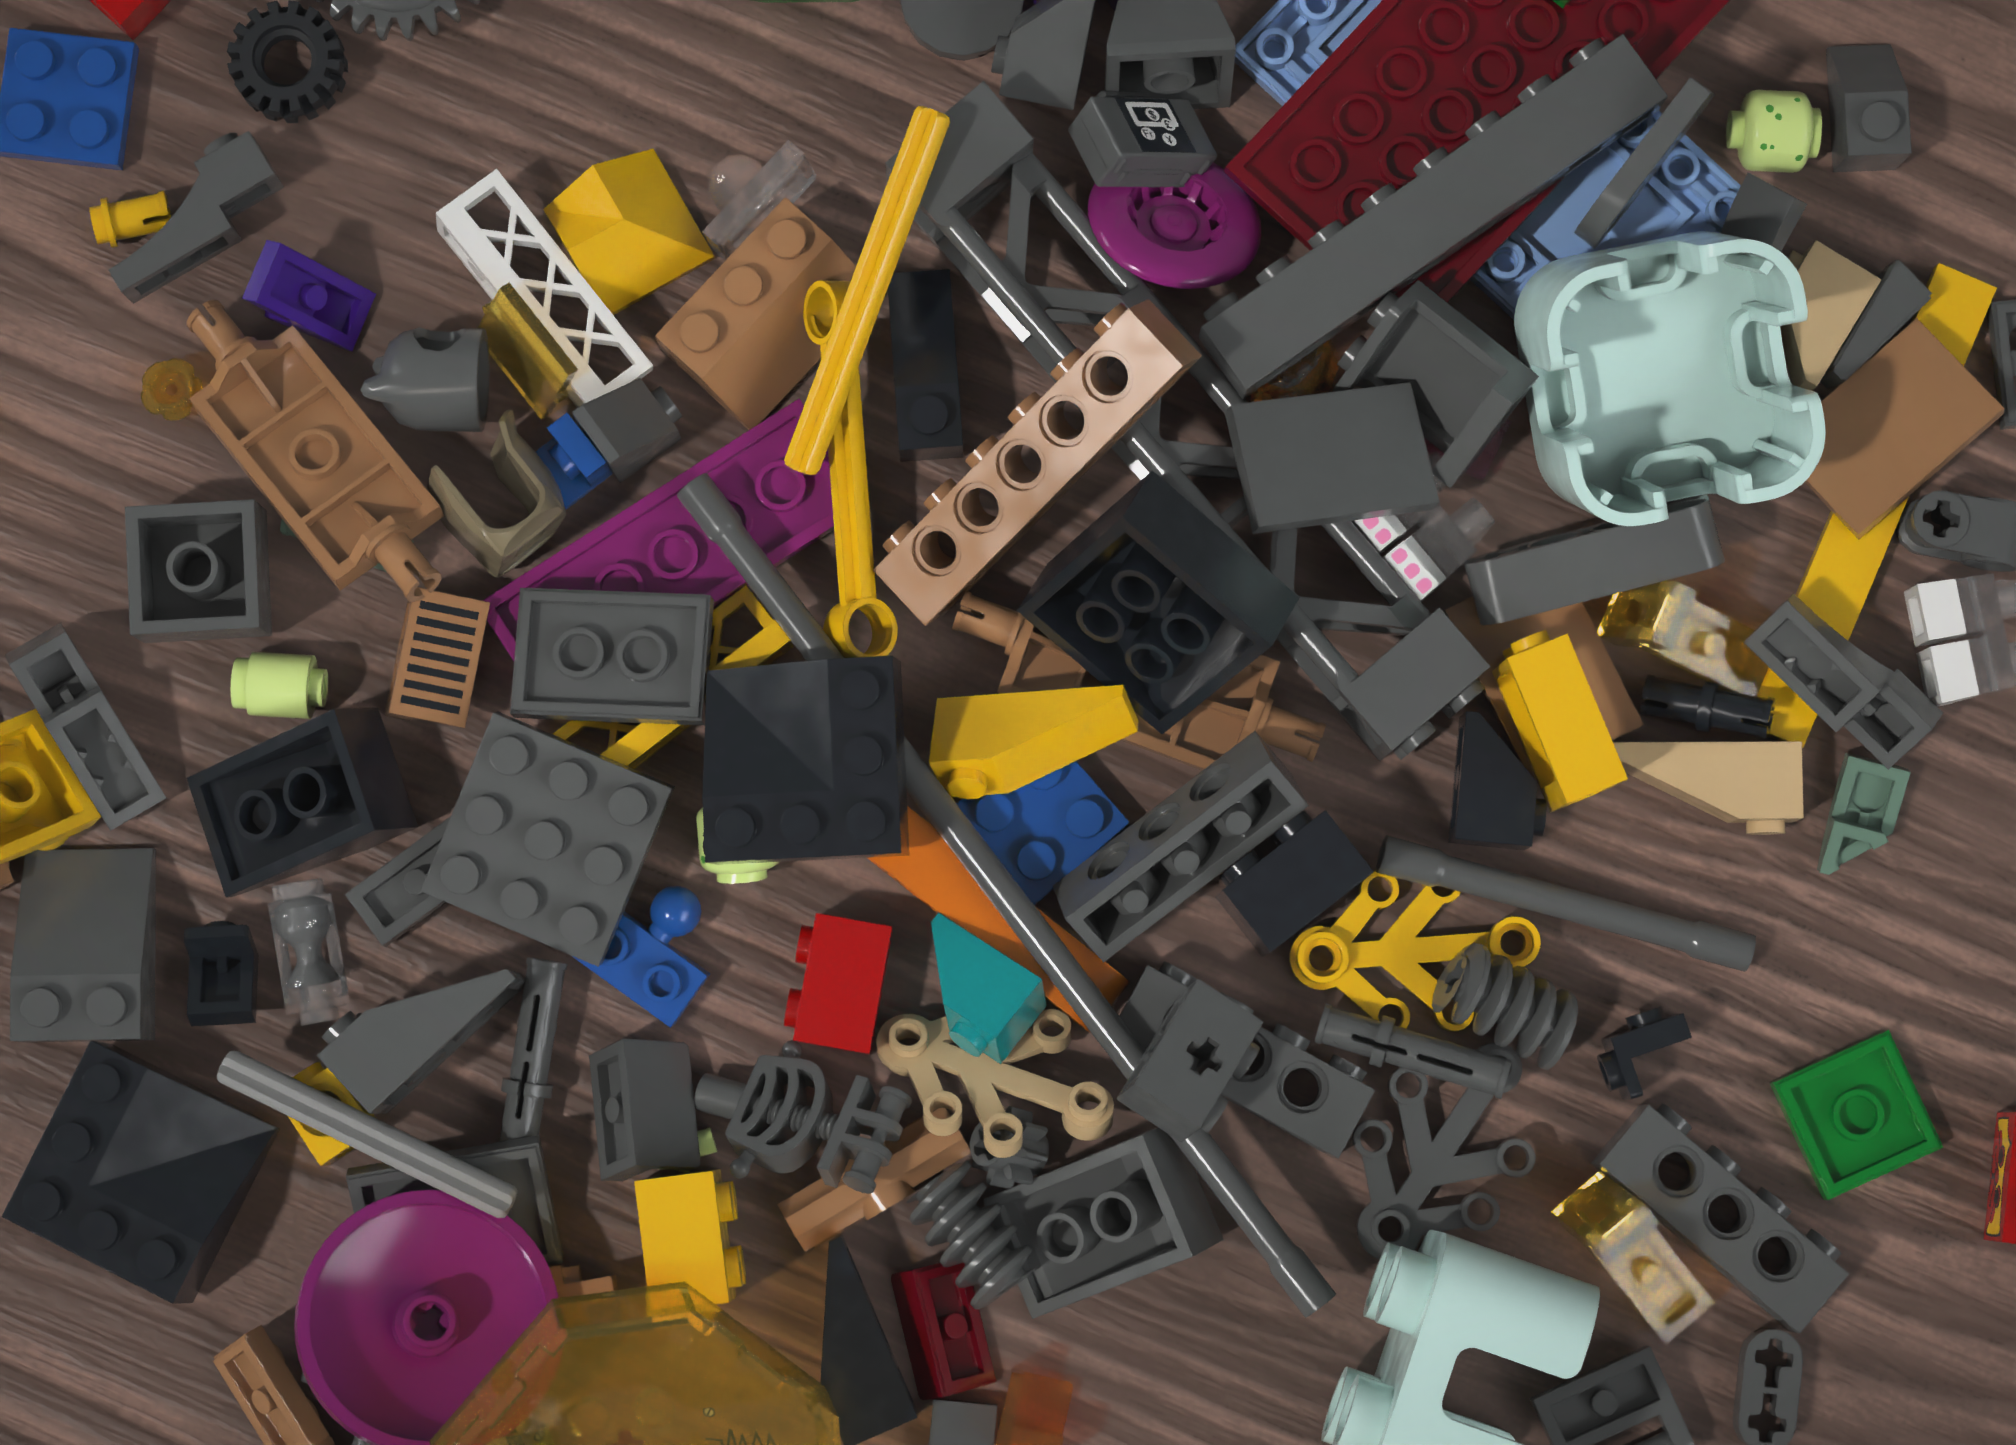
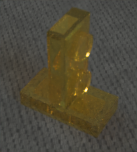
[1597,580,1769,696]
[1551,1170,1715,1344]

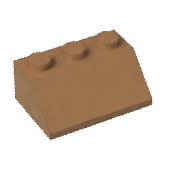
[655,197,856,430]

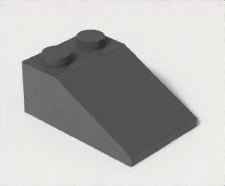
[10,848,156,1043]
[317,969,525,1114]
[983,1127,1224,1319]

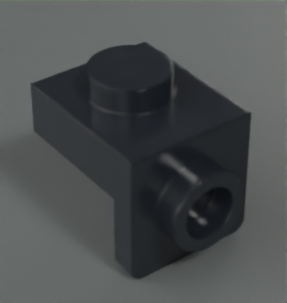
[184,921,259,1027]
[1597,1006,1692,1100]

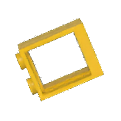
[1492,630,1628,813]

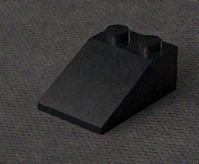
[186,707,418,898]

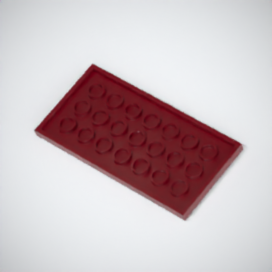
[1224,0,1731,310]

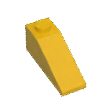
[929,685,1139,799]

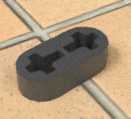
[1733,1328,1803,1445]

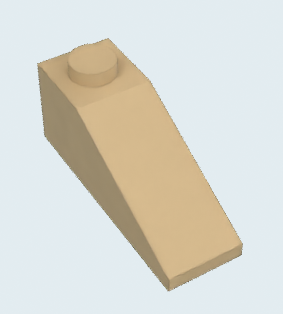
[1613,741,1804,835]

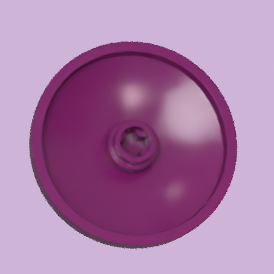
[294,1190,561,1445]

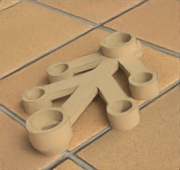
[876,1009,1114,1158]

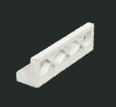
[436,169,653,408]

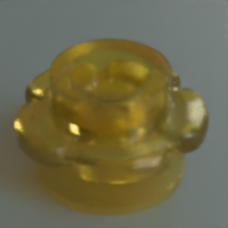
[141,358,203,421]

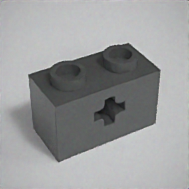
[1116,978,1263,1143]

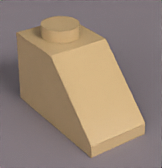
[1780,240,1882,391]

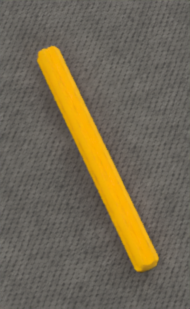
[784,106,950,475]

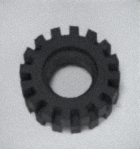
[227,0,348,123]

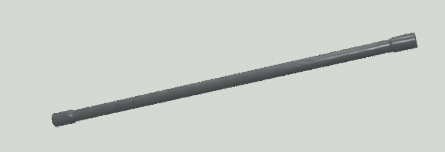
[677,473,1336,1318]

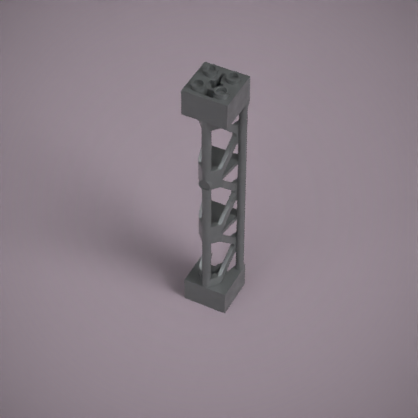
[885,81,1491,761]

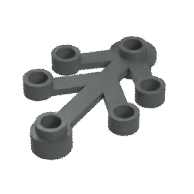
[1352,1043,1536,1259]

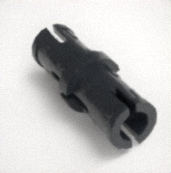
[1640,674,1775,739]

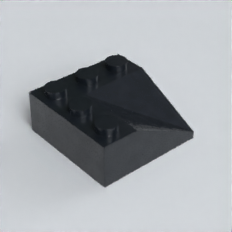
[1017,470,1300,734]
[702,656,909,865]
[1,1040,280,1304]

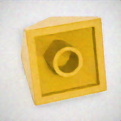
[543,149,715,315]

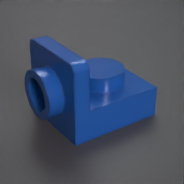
[536,413,613,510]

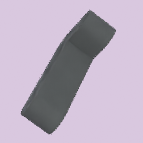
[1464,494,1725,625]

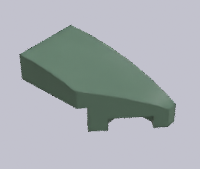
[1817,752,1911,875]

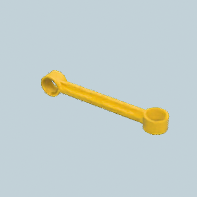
[803,280,898,658]

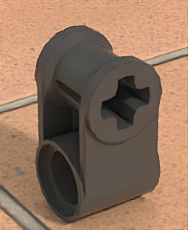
[1896,491,2016,572]

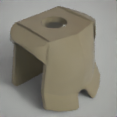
[427,410,566,578]

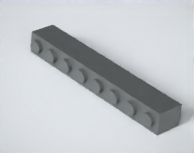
[1198,34,1668,400]

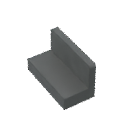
[589,1039,700,1182]

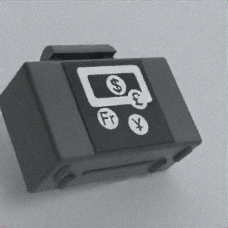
[1068,90,1217,187]

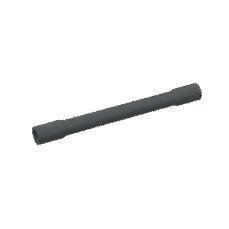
[1376,835,1756,972]

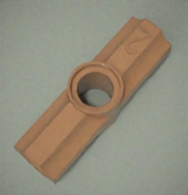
[777,1108,970,1252]

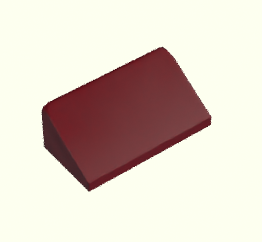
[891,1262,997,1400]

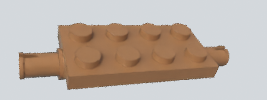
[187,300,444,602]
[952,591,1326,771]

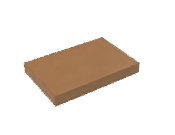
[1804,318,2004,540]
[1443,596,1644,779]

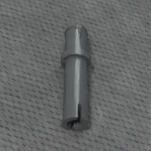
[499,957,568,1142]
[1314,1003,1513,1099]

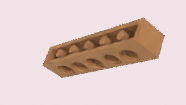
[873,299,1202,626]

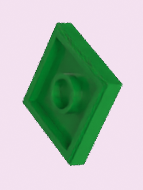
[1769,1030,1944,1200]

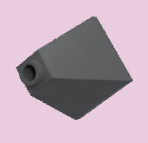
[1105,0,1236,109]

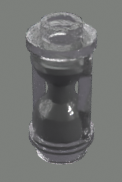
[267,878,350,1026]

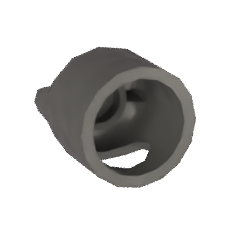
[360,327,490,432]

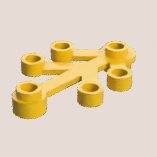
[1289,870,1541,1031]

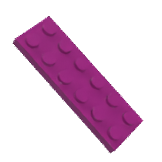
[482,398,834,661]

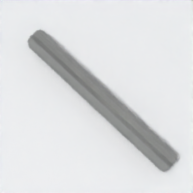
[217,1051,518,1218]

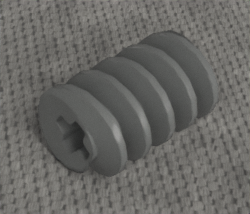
[1432,943,1578,1070]
[907,1161,1036,1310]

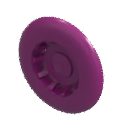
[1088,163,1262,289]

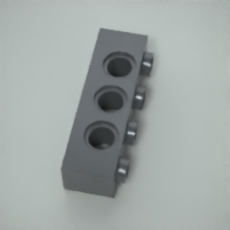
[1053,731,1309,962]
[1119,961,1375,1159]
[1590,1103,1849,1333]

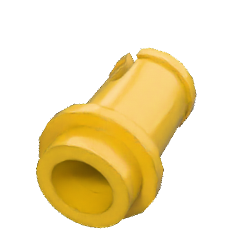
[89,190,171,248]

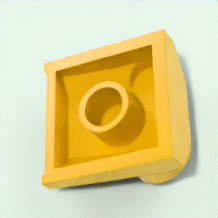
[0,708,101,864]

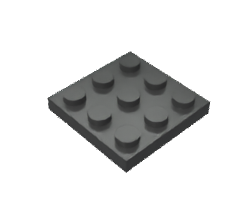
[421,711,675,967]

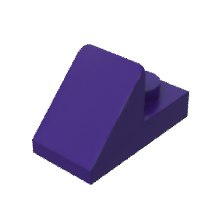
[242,240,376,351]

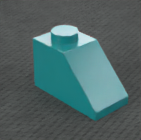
[931,912,1047,1064]

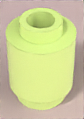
[230,652,328,719]

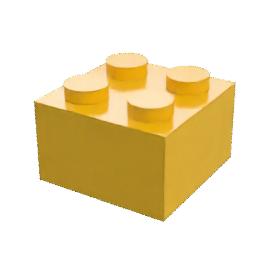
[634,1169,746,1313]

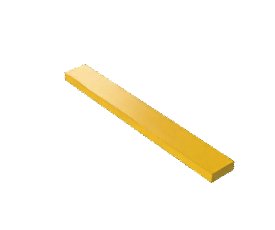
[1753,263,1997,748]

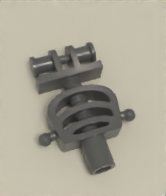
[694,1040,912,1194]

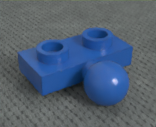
[572,886,711,1028]

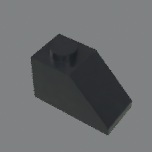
[1448,711,1547,850]

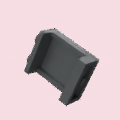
[1333,280,1539,488]

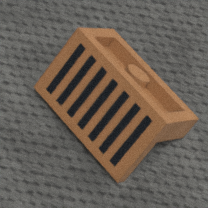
[384,588,490,729]

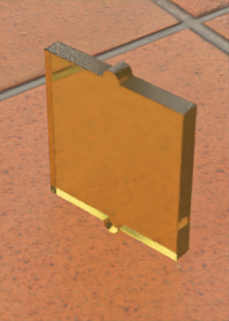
[477,282,578,420]

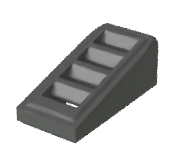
[1820,260,1932,389]

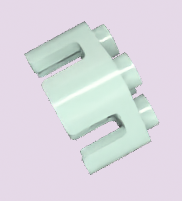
[1514,231,1826,526]
[1321,1230,1600,1445]

